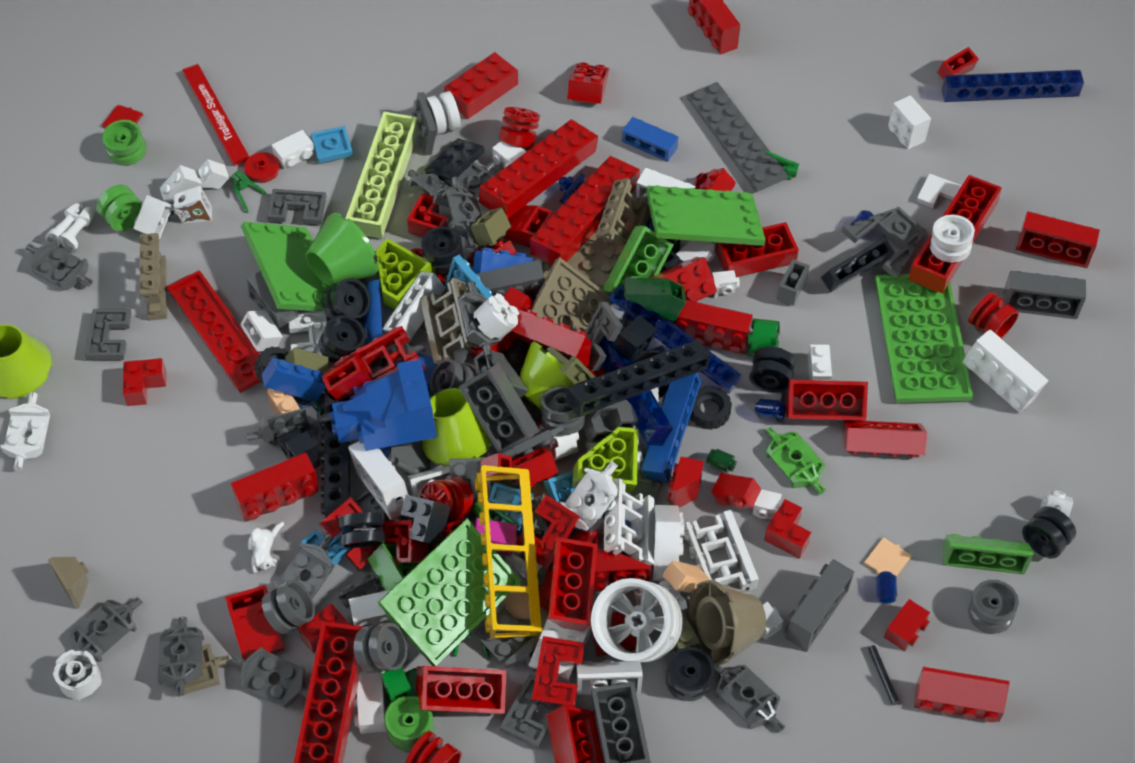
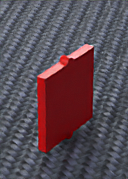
[102,104,143,128]

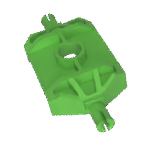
[765,427,826,495]

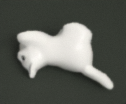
[248,522,284,573]

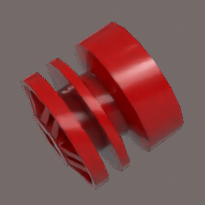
[499,107,540,147]
[968,292,1019,338]
[419,477,473,522]
[405,731,462,763]

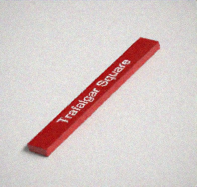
[182,64,249,166]

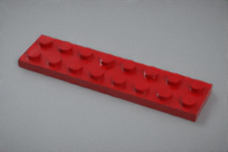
[167,270,261,393]

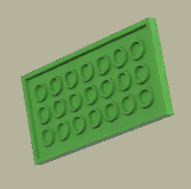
[874,274,973,403]

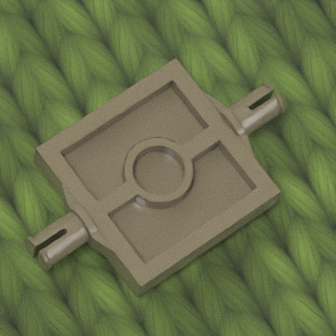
[157,644,230,696]

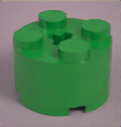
[748,318,780,356]

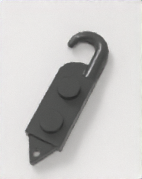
[501,426,564,457]

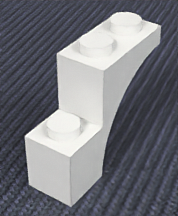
[160,159,229,203]

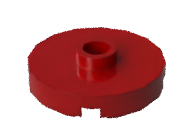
[244,152,280,183]

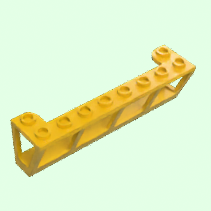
[475,465,542,639]

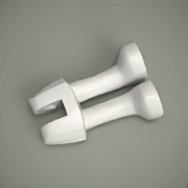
[45,203,95,252]

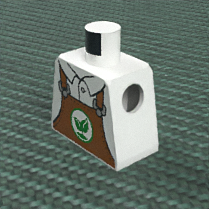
[169,186,212,223]

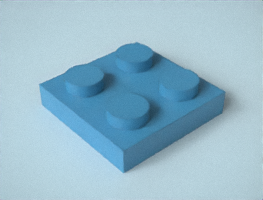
[311,126,353,163]

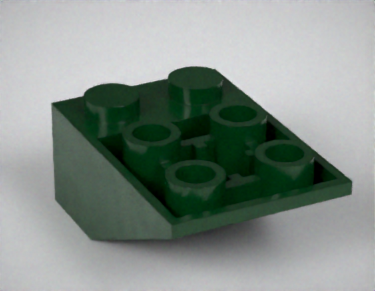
[624,278,686,321]

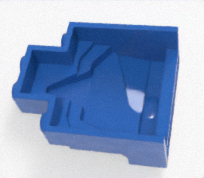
[330,359,437,451]

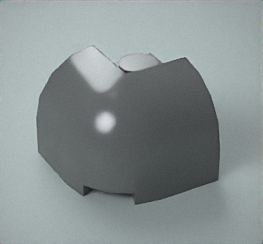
[583,400,638,443]

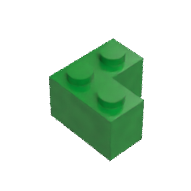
[381,667,417,704]

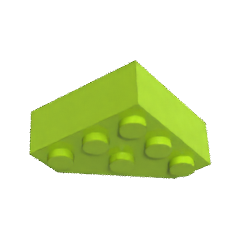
[376,238,432,311]
[572,427,638,493]

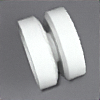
[426,91,461,135]
[930,215,975,263]

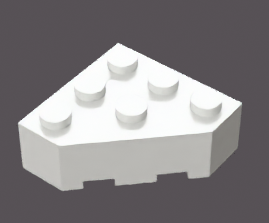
[653,505,684,581]

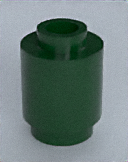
[706,449,737,474]

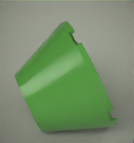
[306,213,378,286]

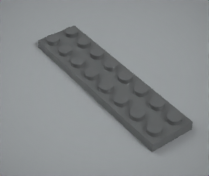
[687,82,787,192]

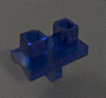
[559,172,586,204]

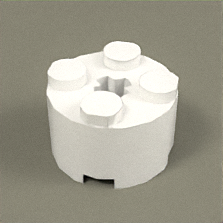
[473,293,519,340]
[538,424,579,461]
[53,650,102,700]

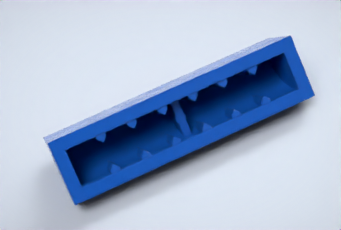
[363,279,383,345]

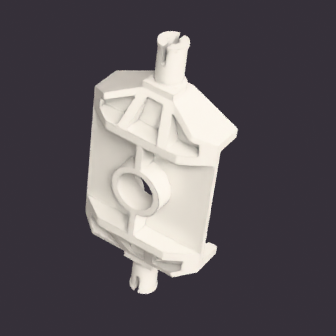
[1,392,50,471]
[560,461,618,531]

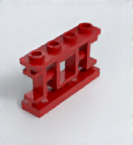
[335,326,425,396]

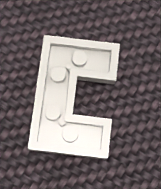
[289,311,327,355]

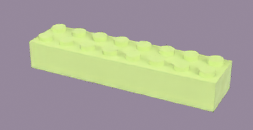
[345,112,419,239]

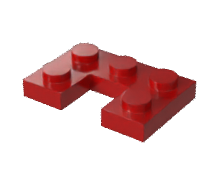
[516,495,581,569]
[319,497,390,571]
[532,636,585,707]

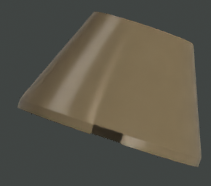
[688,580,766,666]

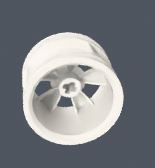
[591,578,683,662]

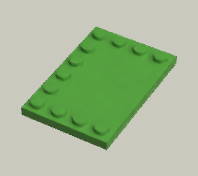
[646,185,765,246]
[241,222,329,311]
[377,519,522,666]

